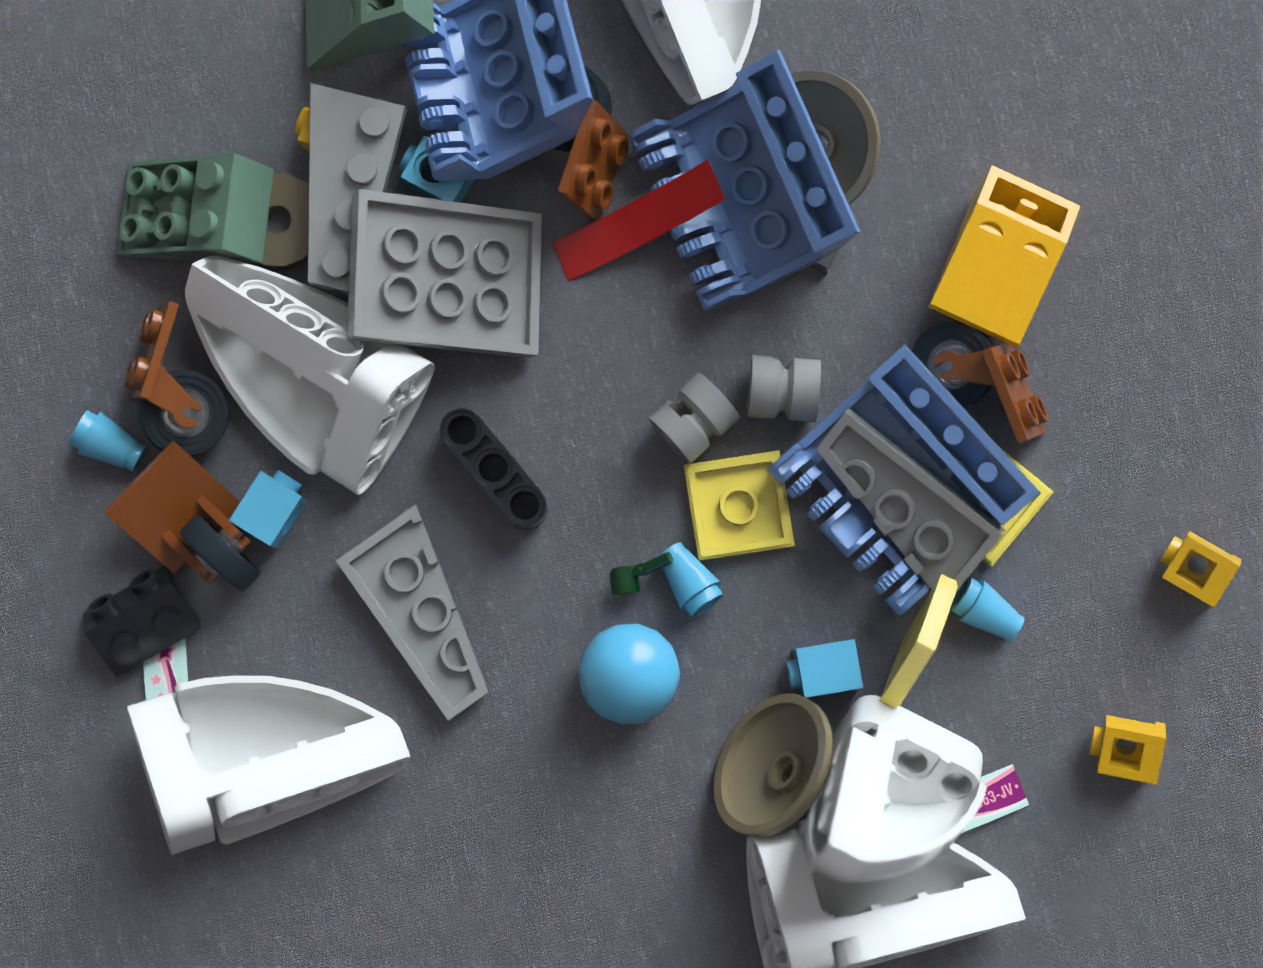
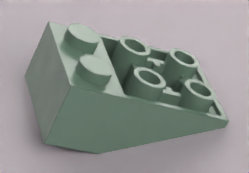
[305,0,435,71]
[116,153,274,264]

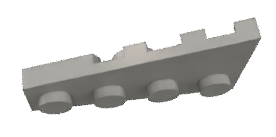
[308,83,407,295]
[816,408,1006,592]
[336,504,489,721]

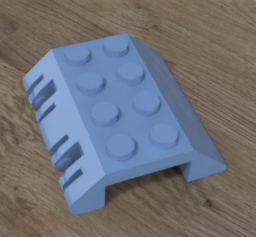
[403,0,593,181]
[628,50,860,311]
[767,344,1040,616]

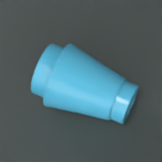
[69,410,147,472]
[659,542,724,617]
[950,577,1024,642]

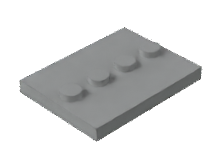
[347,189,542,358]

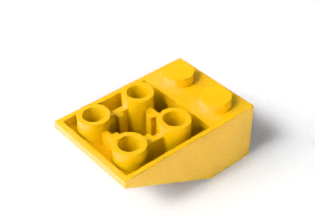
[928,165,1080,348]

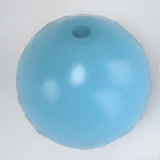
[578,624,680,724]

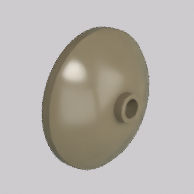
[791,70,881,205]
[714,693,832,838]

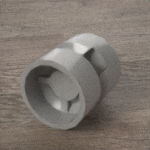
[747,355,821,422]
[648,372,740,464]

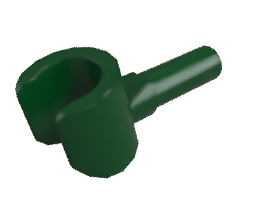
[610,552,673,595]

